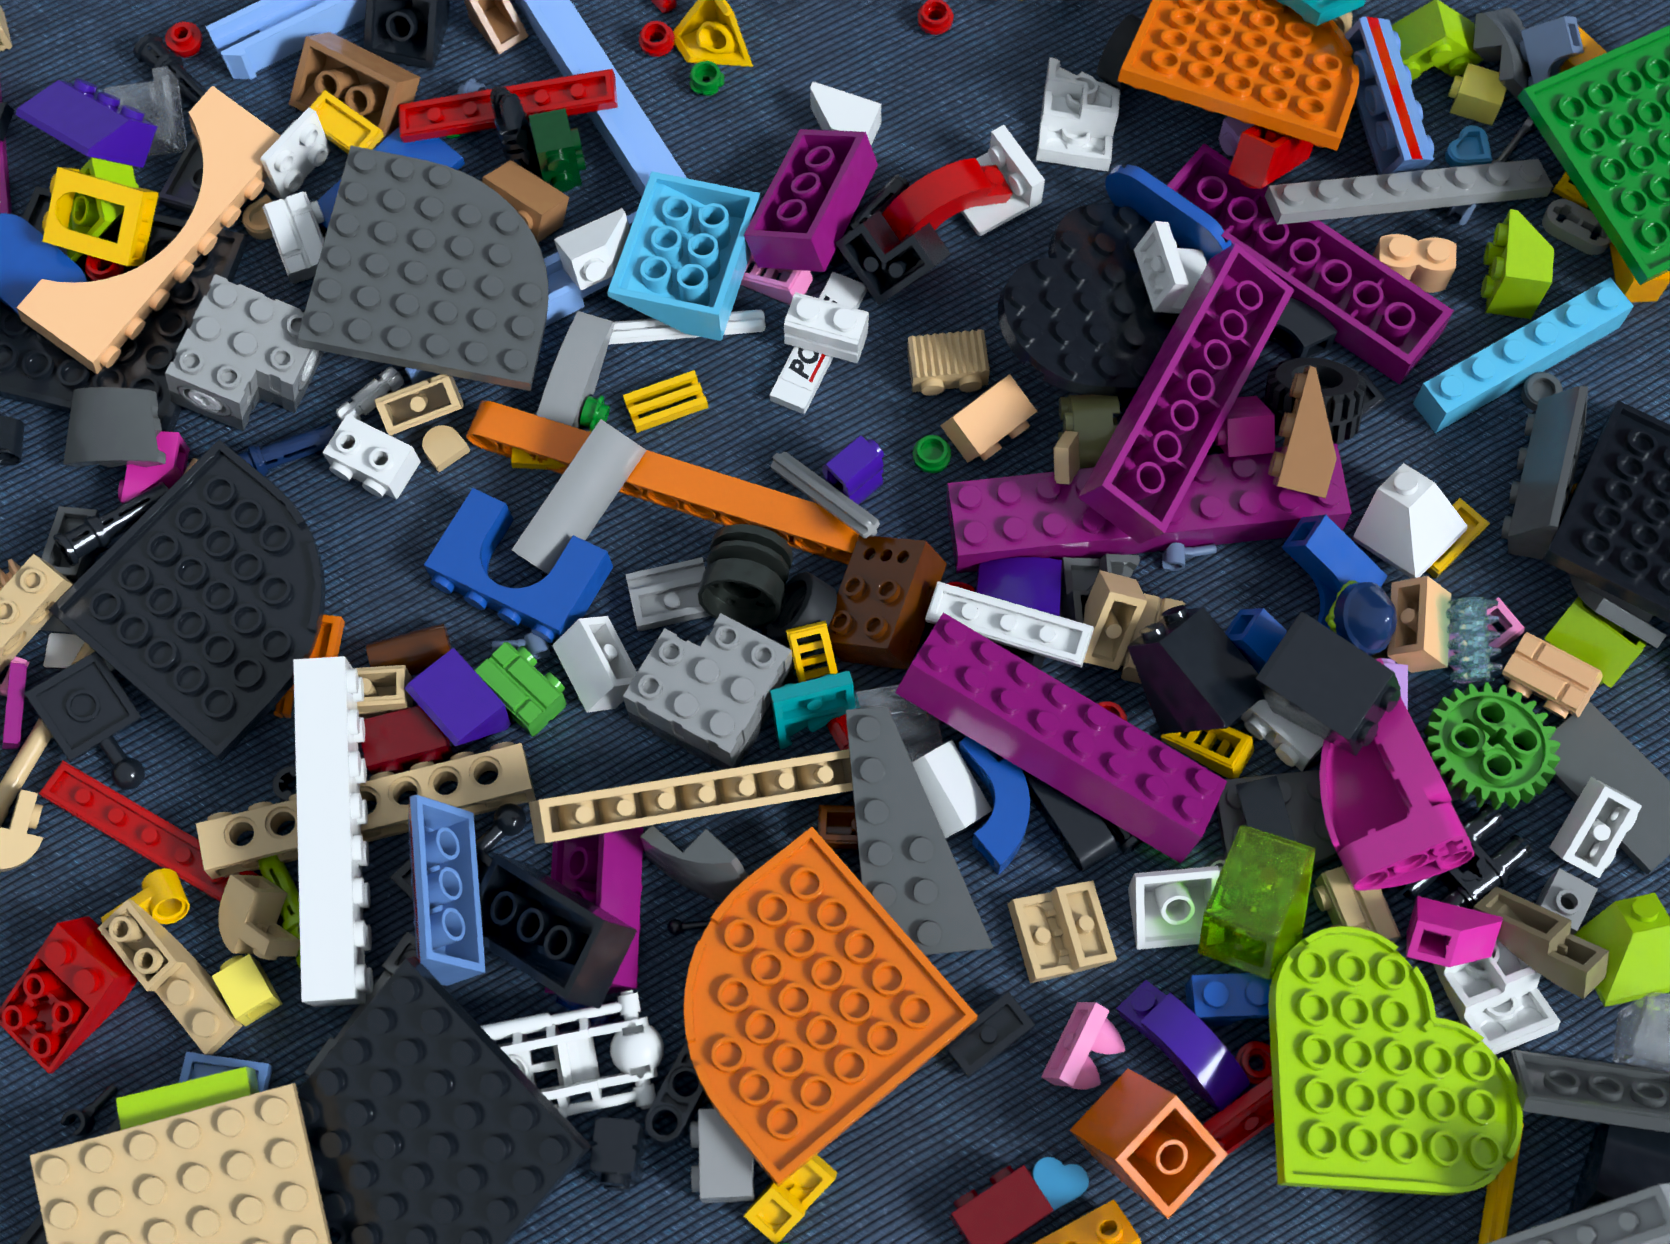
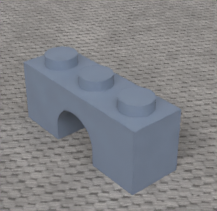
[1520,16,1584,86]

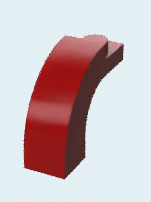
[882,157,1013,242]

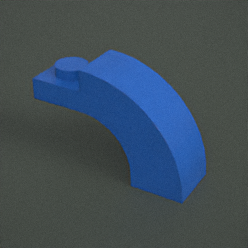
[958,736,1030,875]

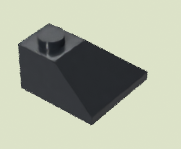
[364,0,450,69]

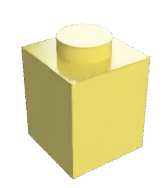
[1448,63,1507,126]
[212,954,282,1027]

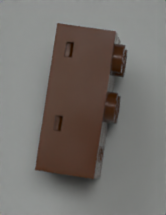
[821,535,947,670]

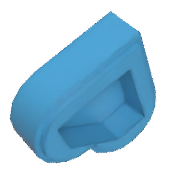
[1445,125,1493,167]
[1032,1157,1089,1212]

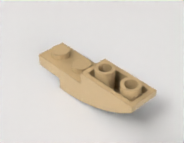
[98,899,243,1055]

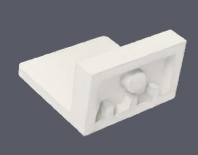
[261,107,331,199]
[961,125,1045,236]
[1134,221,1207,313]

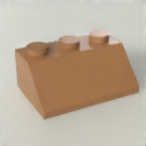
[289,32,420,148]

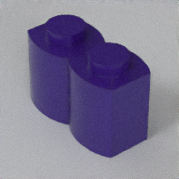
[822,435,884,505]

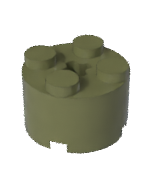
[1057,395,1120,469]

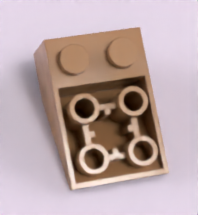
[1268,366,1337,498]

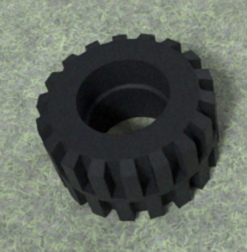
[1264,357,1366,444]

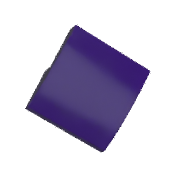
[976,557,1062,616]

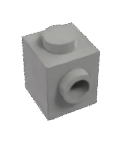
[1535,868,1598,935]

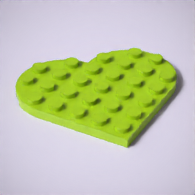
[1269,926,1523,1195]

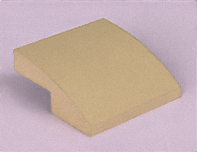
[1007,881,1117,983]

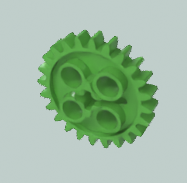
[1424,682,1560,810]

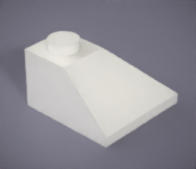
[1353,463,1467,579]

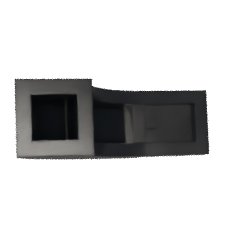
[1267,297,1337,358]

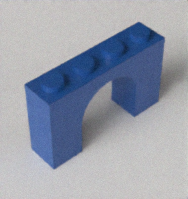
[424,488,613,643]
[1225,515,1388,674]

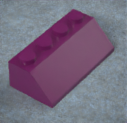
[545,826,644,994]

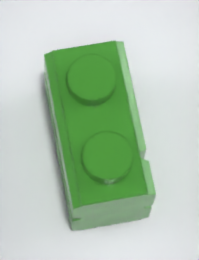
[474,641,567,737]

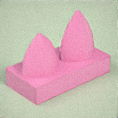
[1041,1002,1126,1090]

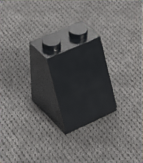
[1127,605,1264,734]
[1256,612,1401,756]
[1566,1123,1670,1216]

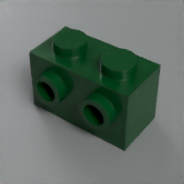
[529,108,586,192]

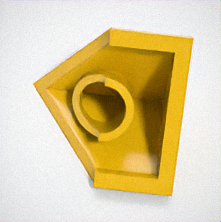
[673,0,753,67]

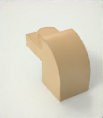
[0,789,43,872]
[218,874,300,960]

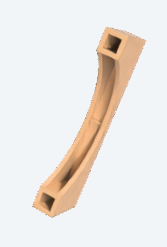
[16,86,281,374]

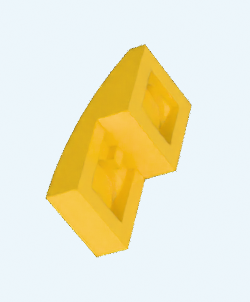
[744,1155,837,1244]

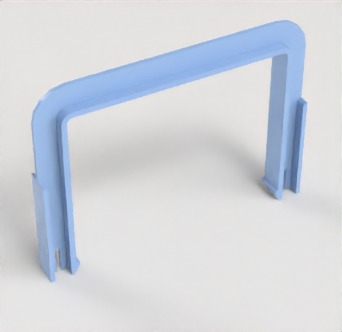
[206,0,687,384]

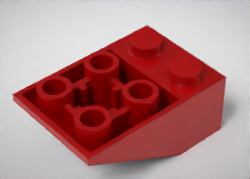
[0,916,138,1074]

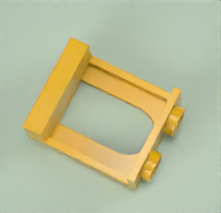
[42,167,159,266]

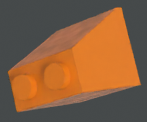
[1070,1069,1228,1219]

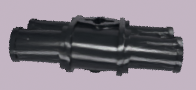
[1396,803,1533,910]

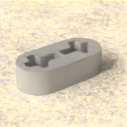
[1542,199,1611,255]

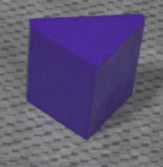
[404,648,511,747]

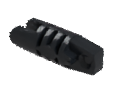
[490,86,539,175]

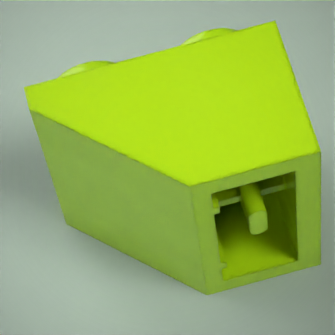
[1481,209,1554,319]

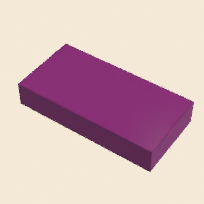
[2,663,27,750]

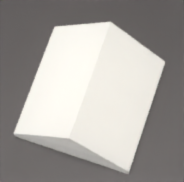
[912,740,992,838]
[1128,866,1220,950]

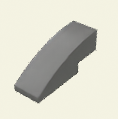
[537,311,615,429]

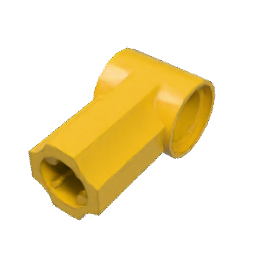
[101,868,190,924]

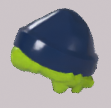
[1325,580,1397,656]

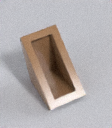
[464,0,529,54]

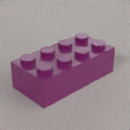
[744,129,878,272]

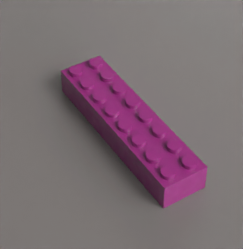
[1167,143,1454,385]
[1078,243,1294,544]
[895,612,1227,864]

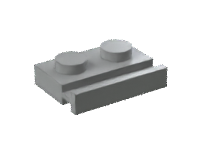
[625,557,711,632]

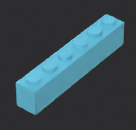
[1413,277,1634,433]

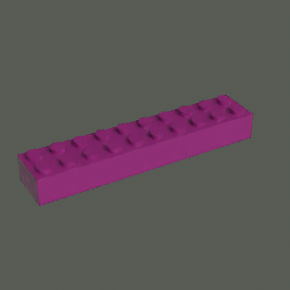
[946,444,1352,573]

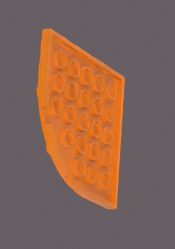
[1118,0,1359,151]
[684,827,978,1187]

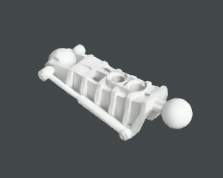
[481,990,664,1119]

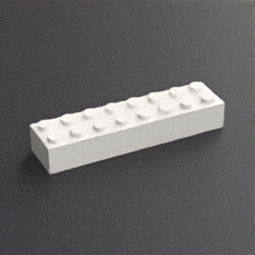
[293,656,373,1007]

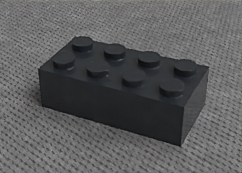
[479,853,637,1009]

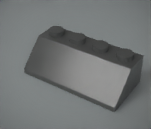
[1501,386,1588,559]

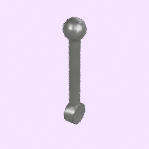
[1490,116,1534,164]

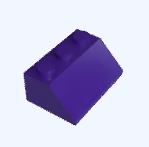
[15,78,158,168]

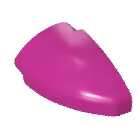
[1319,657,1474,891]

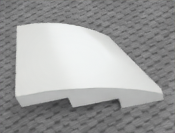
[1036,58,1120,171]
[1433,939,1561,1055]

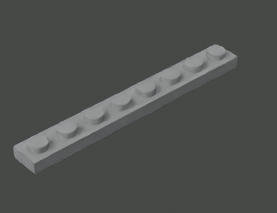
[1265,159,1553,225]

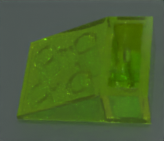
[1198,825,1316,980]

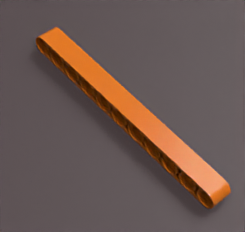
[466,401,859,565]

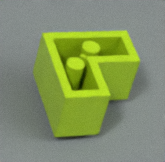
[1391,0,1483,80]

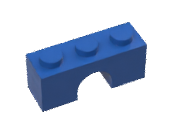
[1185,972,1275,1026]

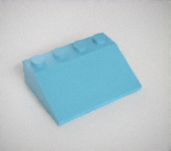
[607,171,761,341]

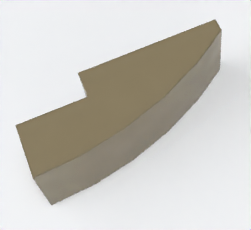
[1473,887,1609,999]

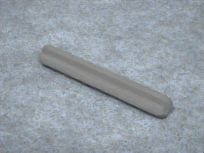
[771,452,880,538]

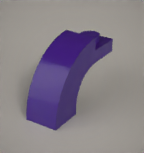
[1116,980,1251,1112]

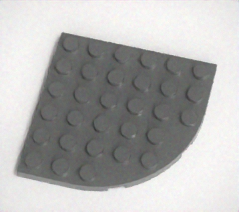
[297,146,548,391]

